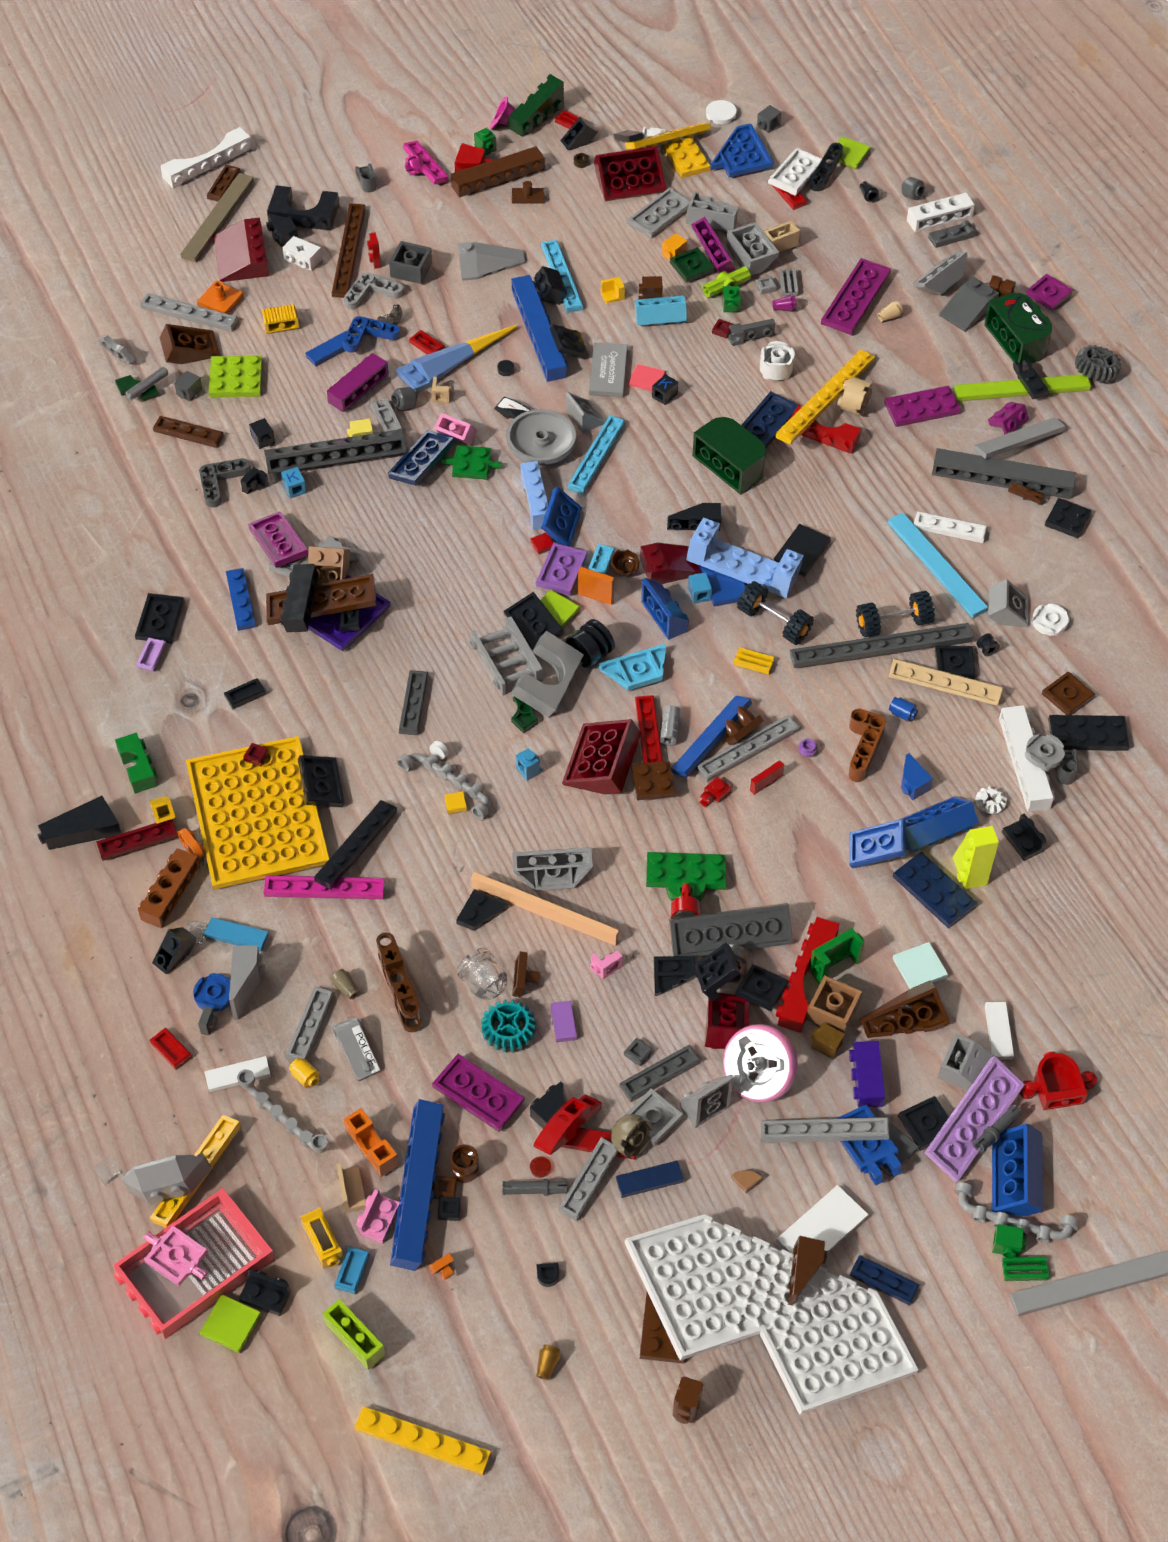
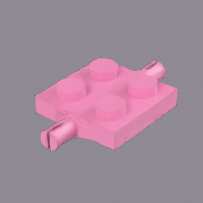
[144,1226,208,1287]

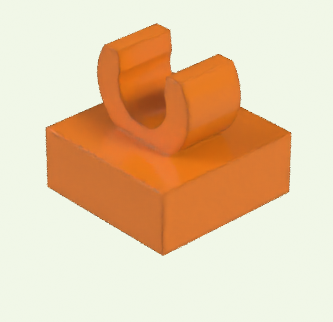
[428,1252,454,1280]

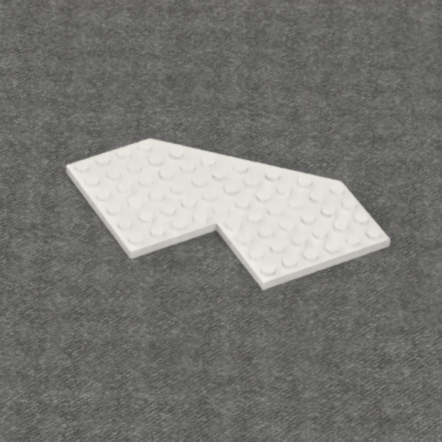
[624,1214,918,1415]

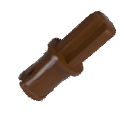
[1008,482,1044,505]

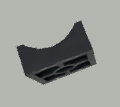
[694,943,742,1001]

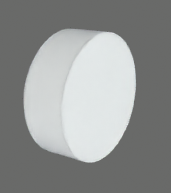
[429,741,449,760]

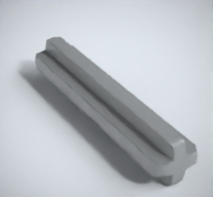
[126,367,169,400]

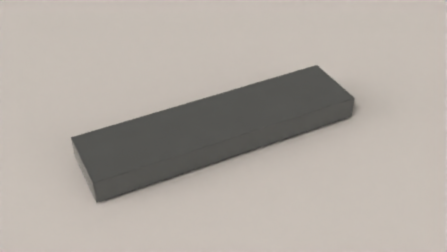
[399,670,428,735]
[619,1044,701,1103]

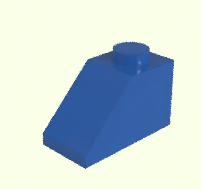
[901,753,933,800]

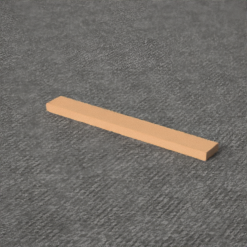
[471,872,619,946]

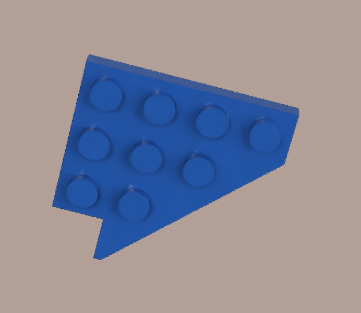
[710,123,774,178]

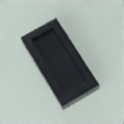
[224,678,266,710]

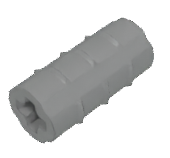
[660,705,680,746]

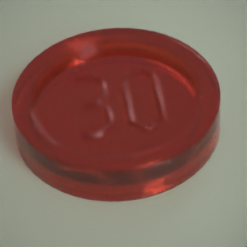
[530,1157,551,1178]

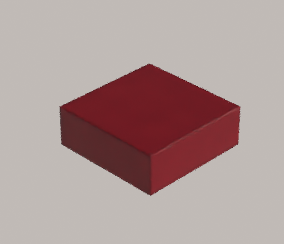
[712,319,733,339]
[243,743,269,767]

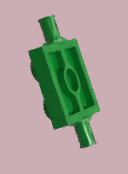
[442,445,502,480]

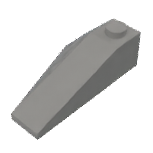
[458,242,525,280]

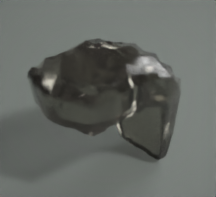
[377,304,403,325]

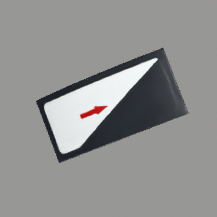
[494,397,530,419]

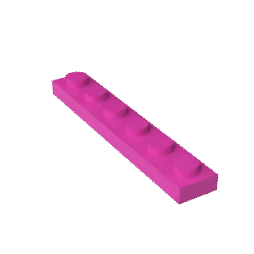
[264,876,385,899]

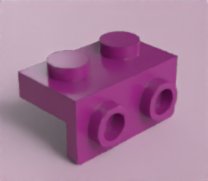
[988,402,1029,435]

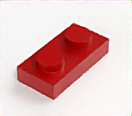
[367,232,381,269]

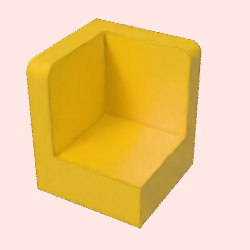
[601,276,625,303]

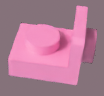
[590,951,623,979]

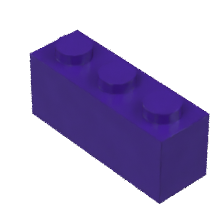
[849,1041,885,1107]

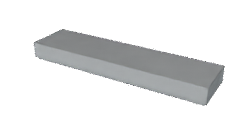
[285,986,334,1061]
[558,1137,618,1221]

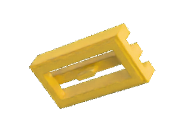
[733,647,774,675]

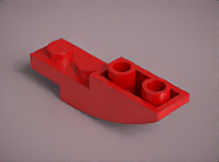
[533,1094,602,1155]

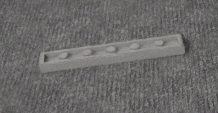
[140,293,238,332]
[974,417,1066,459]
[696,715,800,782]
[761,1117,889,1143]

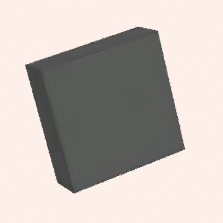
[624,1037,653,1066]

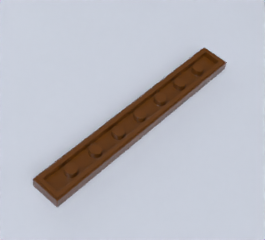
[332,203,366,298]

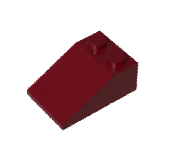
[640,542,702,584]
[705,993,749,1049]

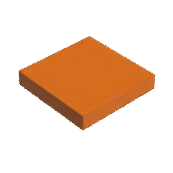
[578,566,614,605]

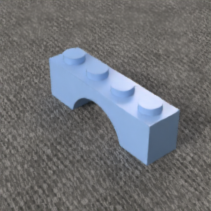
[520,461,548,530]

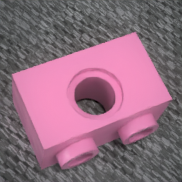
[434,413,477,446]

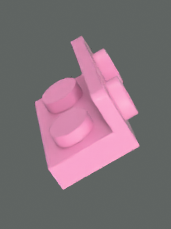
[356,1189,399,1243]

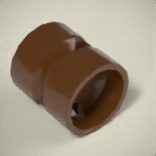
[989,275,1016,297]
[450,1144,479,1183]

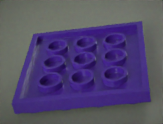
[308,575,391,651]

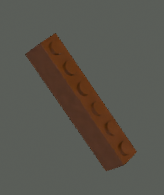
[451,146,545,198]

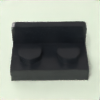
[1002,813,1046,861]
[239,1270,291,1316]

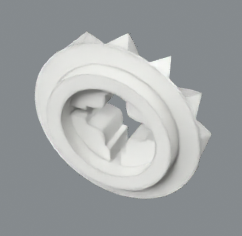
[975,786,1007,814]

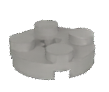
[1025,734,1065,771]

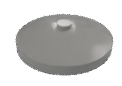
[507,409,576,465]

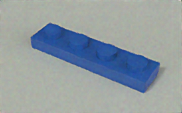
[226,568,256,631]

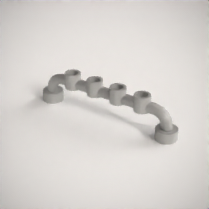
[397,753,489,820]
[237,1069,329,1153]
[955,1182,1080,1243]

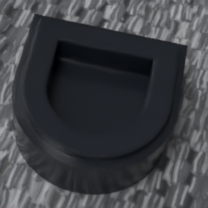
[536,1263,559,1287]

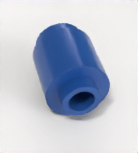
[889,697,918,722]

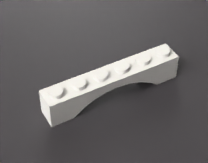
[160,127,252,188]

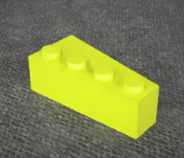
[952,826,999,890]

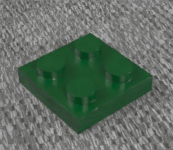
[670,247,715,283]

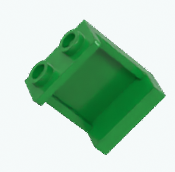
[809,928,864,984]

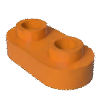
[177,828,205,859]

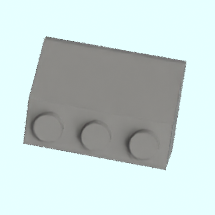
[726,222,779,276]

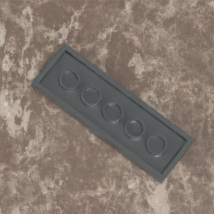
[669,903,793,957]

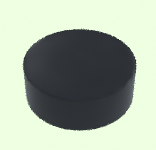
[497,360,514,376]

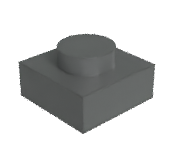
[198,1006,217,1035]

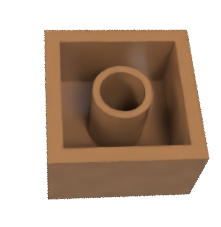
[806,975,862,1034]

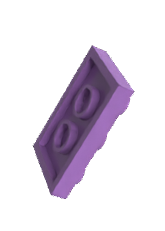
[536,543,587,595]

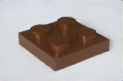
[631,761,675,800]

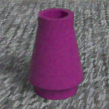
[772,295,797,311]

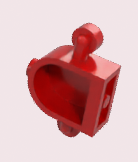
[1019,1052,1097,1111]

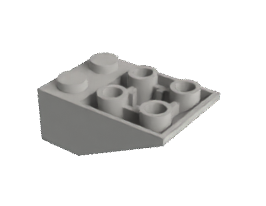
[938,1034,1011,1091]

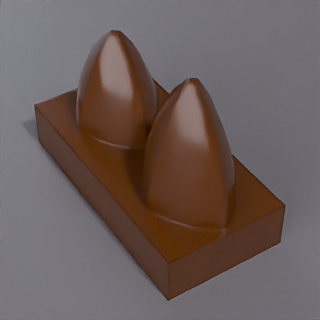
[725,706,764,745]

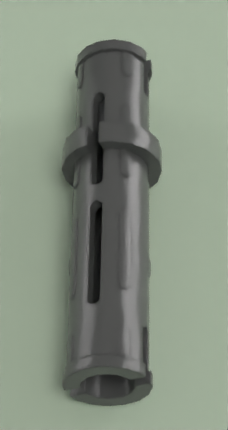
[973,1104,1022,1153]
[502,1179,567,1196]

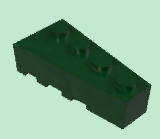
[509,74,564,137]

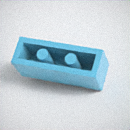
[635,295,687,326]

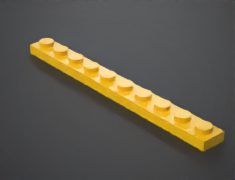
[776,349,875,445]

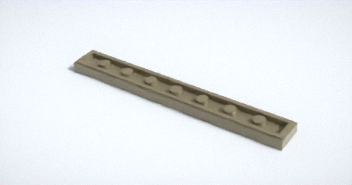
[181,173,254,262]

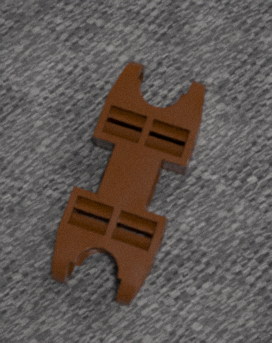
[376,932,421,1032]

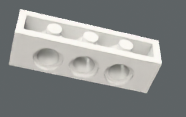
[907,193,975,232]

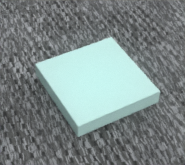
[892,942,948,989]

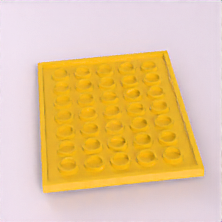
[186,736,329,890]

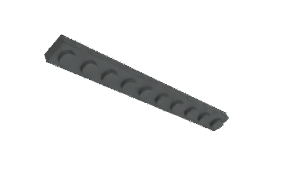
[790,623,973,668]

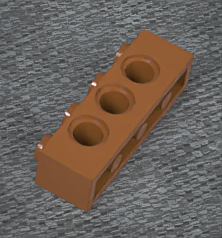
[138,848,200,928]

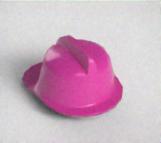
[489,96,515,129]

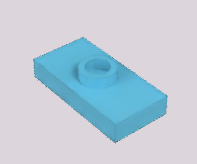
[588,544,615,574]

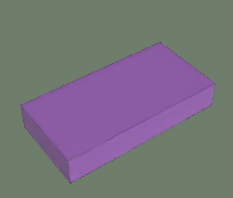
[551,1001,577,1042]

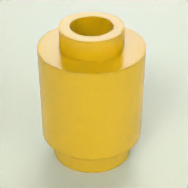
[289,1058,320,1088]

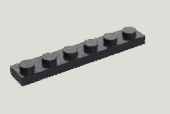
[314,800,397,889]

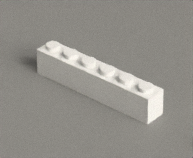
[999,705,1055,812]

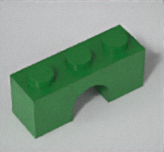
[115,732,158,794]

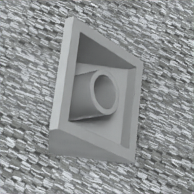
[566,392,605,433]

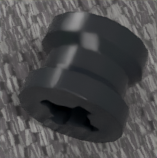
[976,633,1000,657]

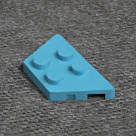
[598,644,666,691]

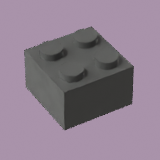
[389,241,432,284]

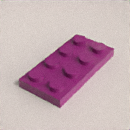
[884,385,961,427]
[248,511,309,568]
[432,1054,525,1132]

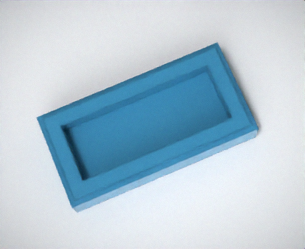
[334,1246,370,1295]

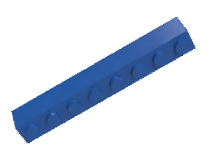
[511,275,569,382]
[390,1099,445,1271]

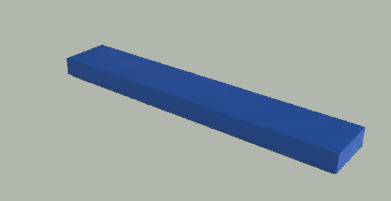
[671,695,752,777]

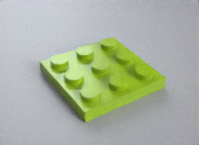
[209,355,262,398]

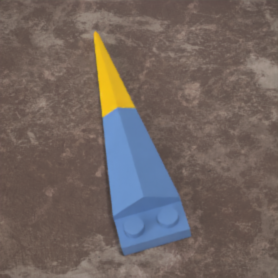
[396,325,517,393]

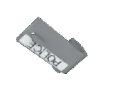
[332,1017,381,1081]

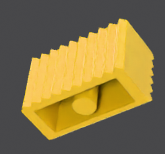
[262,304,299,334]

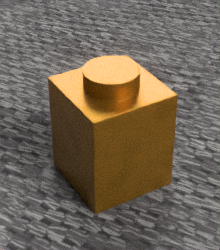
[811,1023,845,1059]

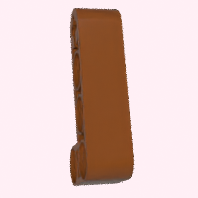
[848,709,886,782]

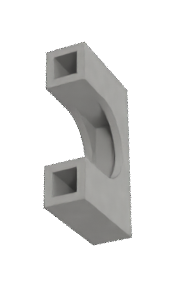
[511,631,584,717]

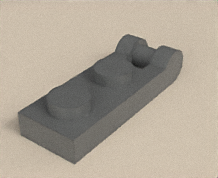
[928,220,976,248]

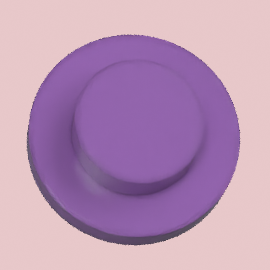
[798,738,817,757]

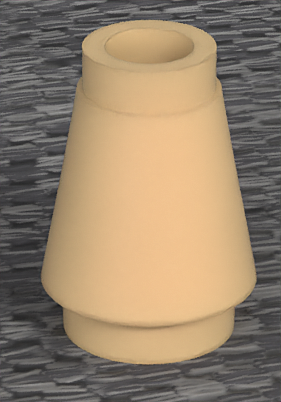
[877,301,903,322]

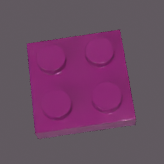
[1026,274,1073,311]

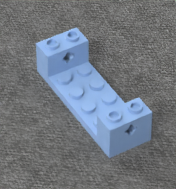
[686,517,804,598]

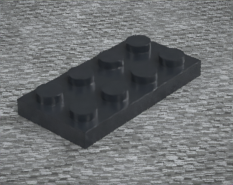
[1048,715,1129,751]

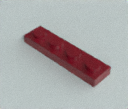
[96,819,178,861]

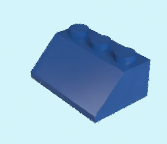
[641,578,689,640]

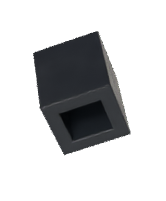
[652,374,678,405]
[249,418,275,449]

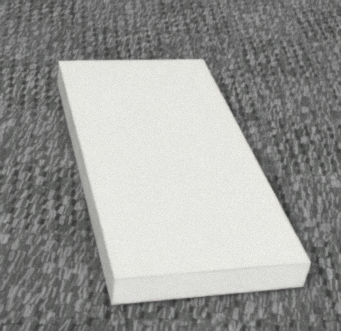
[768,148,822,196]
[776,1185,868,1254]

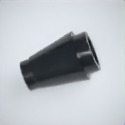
[860,181,879,202]

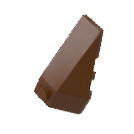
[860,980,950,1038]

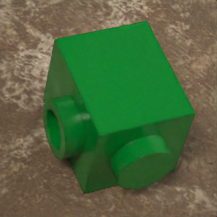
[474,128,496,156]
[722,286,741,312]
[992,1224,1027,1257]

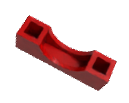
[790,405,861,454]

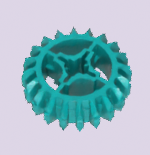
[481,999,536,1053]

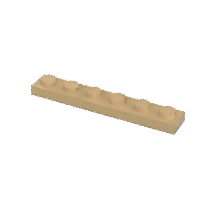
[889,658,1003,706]

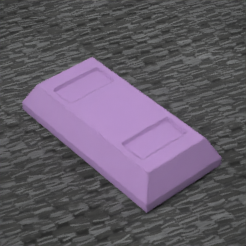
[136,638,166,671]

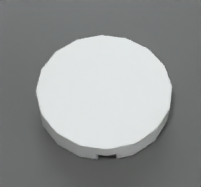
[706,100,737,125]
[1032,604,1069,636]

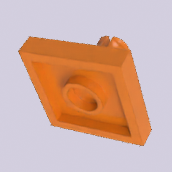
[197,281,244,314]

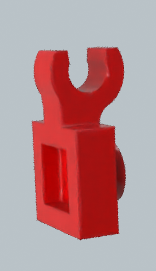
[699,777,732,807]

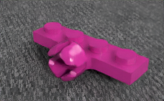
[403,141,448,185]

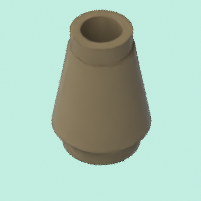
[331,969,359,999]

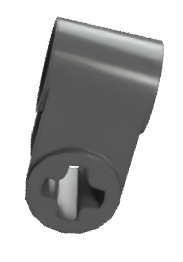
[355,163,376,192]
[1056,749,1078,785]

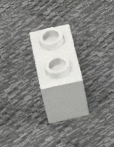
[283,236,322,271]

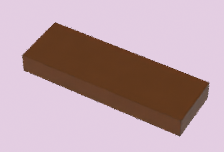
[207,165,241,202]

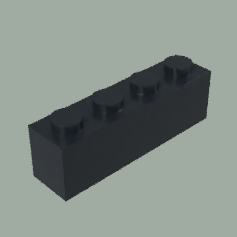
[280,564,319,633]

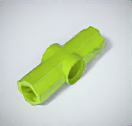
[702,266,751,298]

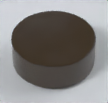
[574,153,589,168]

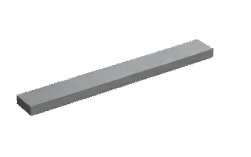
[1010,1251,1168,1316]

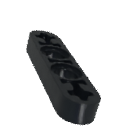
[810,142,843,192]

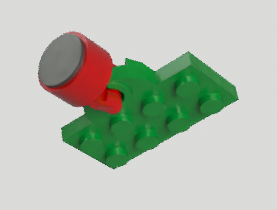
[646,852,726,918]

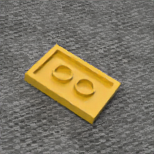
[663,137,710,179]

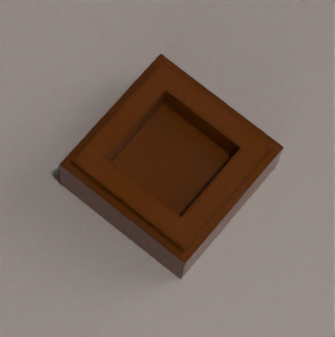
[433,1176,458,1199]

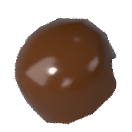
[611,549,640,576]

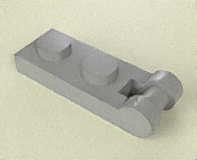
[370,398,402,432]

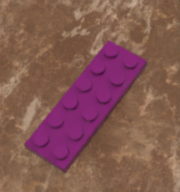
[821,258,891,335]

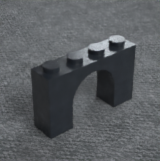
[267,185,339,231]

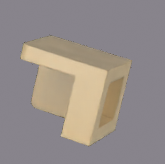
[432,377,451,403]

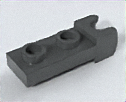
[728,319,775,346]

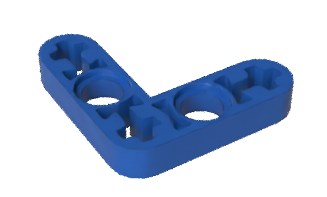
[343,316,400,353]

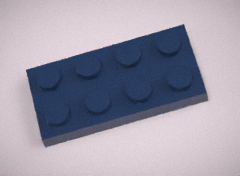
[742,391,800,448]
[387,430,456,486]
[893,851,977,929]

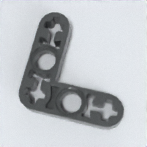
[199,458,250,508]

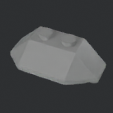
[913,252,968,295]
[512,847,593,891]
[121,1154,211,1204]

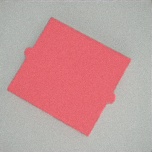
[629,364,665,391]

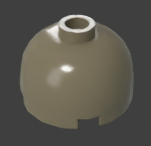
[611,1114,653,1159]

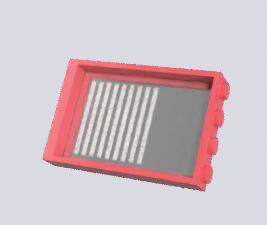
[113,1188,275,1339]

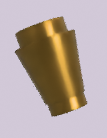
[536,1344,561,1380]

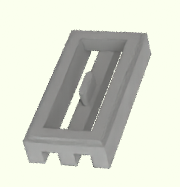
[779,268,798,296]

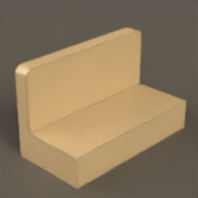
[336,1163,366,1213]

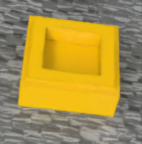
[444,792,467,814]

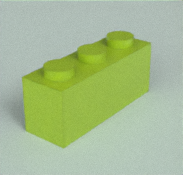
[322,1299,385,1370]

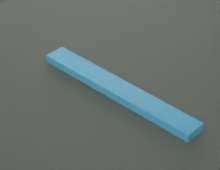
[888,513,988,618]

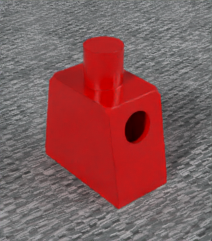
[454,143,493,172]

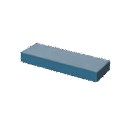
[204,917,269,952]

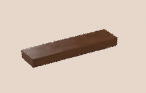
[153,416,224,448]

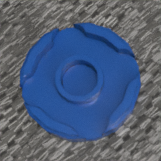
[193,973,230,1012]

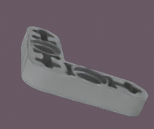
[344,272,404,310]

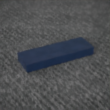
[616,1160,684,1198]
[849,1255,920,1306]

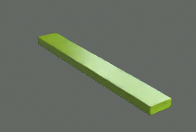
[954,374,1091,401]

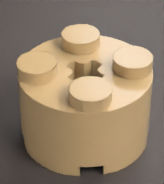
[837,377,873,416]

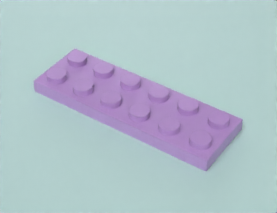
[924,1057,1025,1181]

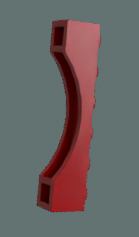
[776,917,840,1033]

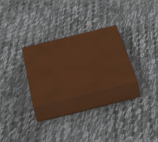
[1042,671,1096,715]

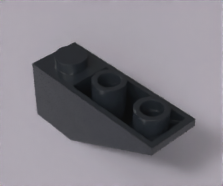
[667,503,721,531]

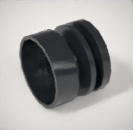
[566,619,615,668]

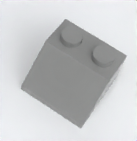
[988,579,1029,627]

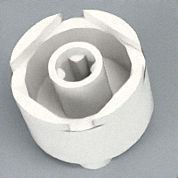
[760,341,795,380]

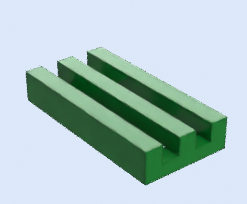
[1002,1257,1049,1281]

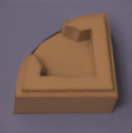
[731,1170,762,1193]

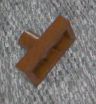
[512,181,544,204]
[512,951,540,997]

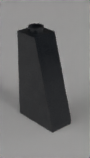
[37,796,122,850]

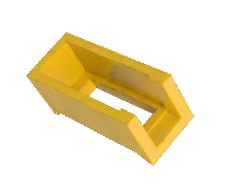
[300,1207,343,1269]

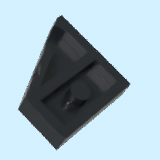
[456,889,508,931]
[654,956,695,996]

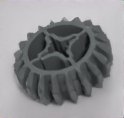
[1075,345,1121,383]

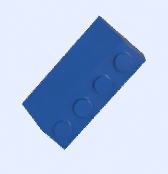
[901,796,979,852]
[992,1124,1043,1217]

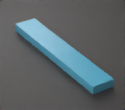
[541,240,583,313]
[568,415,625,495]

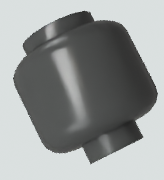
[901,177,925,200]
[391,387,418,410]

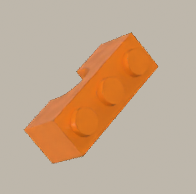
[344,1108,399,1177]

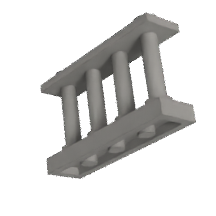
[470,617,543,696]

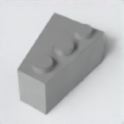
[686,191,738,233]

